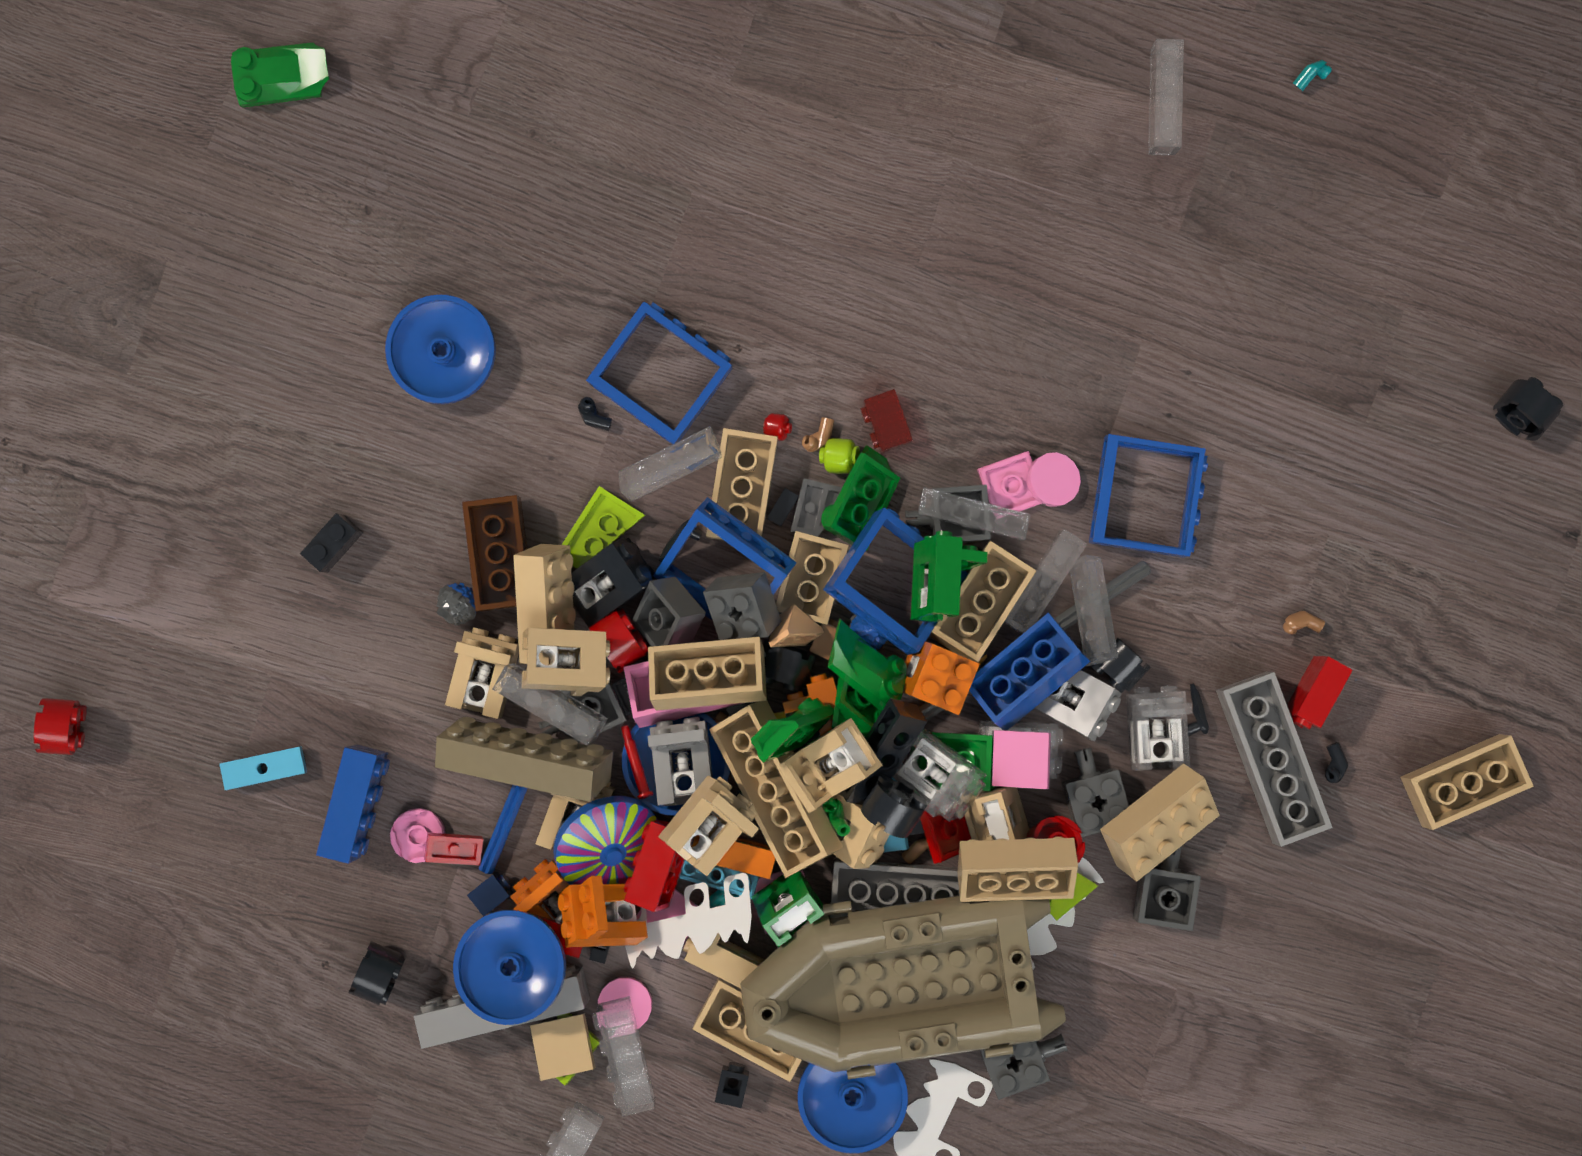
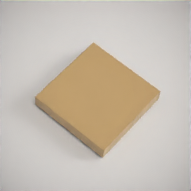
[530,1013,595,1081]

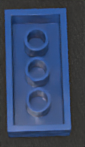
[969,613,1090,731]
[316,744,390,864]

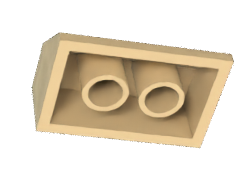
[776,531,849,625]

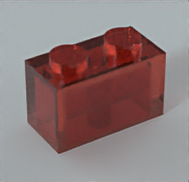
[860,389,913,453]

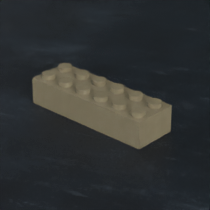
[435,717,613,802]

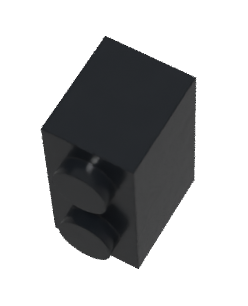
[300,513,364,573]

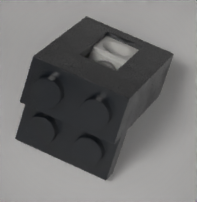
[571,537,657,628]

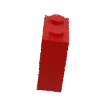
[1287,656,1353,730]

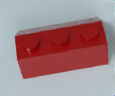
[624,820,693,912]

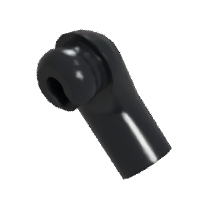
[578,397,612,431]
[1325,742,1348,783]

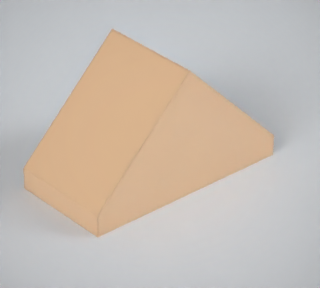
[769,604,824,647]

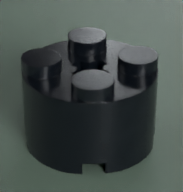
[1493,377,1563,441]
[1088,631,1151,693]
[763,640,817,692]
[861,774,928,838]
[348,941,406,1005]

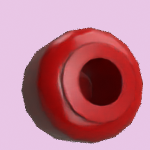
[763,413,792,441]

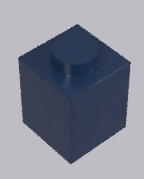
[467,872,513,917]

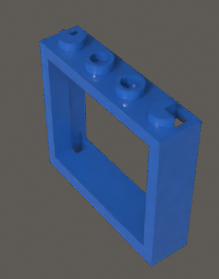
[586,302,733,447]
[1089,434,1208,558]
[653,497,797,619]
[823,507,968,655]

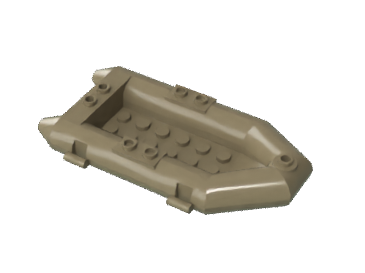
[740,896,1066,1080]

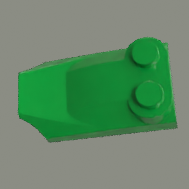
[231,43,329,108]
[821,445,900,550]
[827,619,907,712]
[831,677,881,737]
[751,697,834,763]
[911,731,996,791]

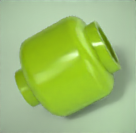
[819,438,860,474]

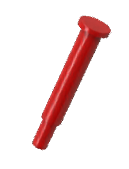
[621,725,654,799]

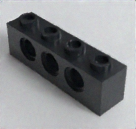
[841,698,927,805]

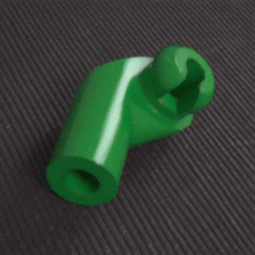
[823,798,850,837]

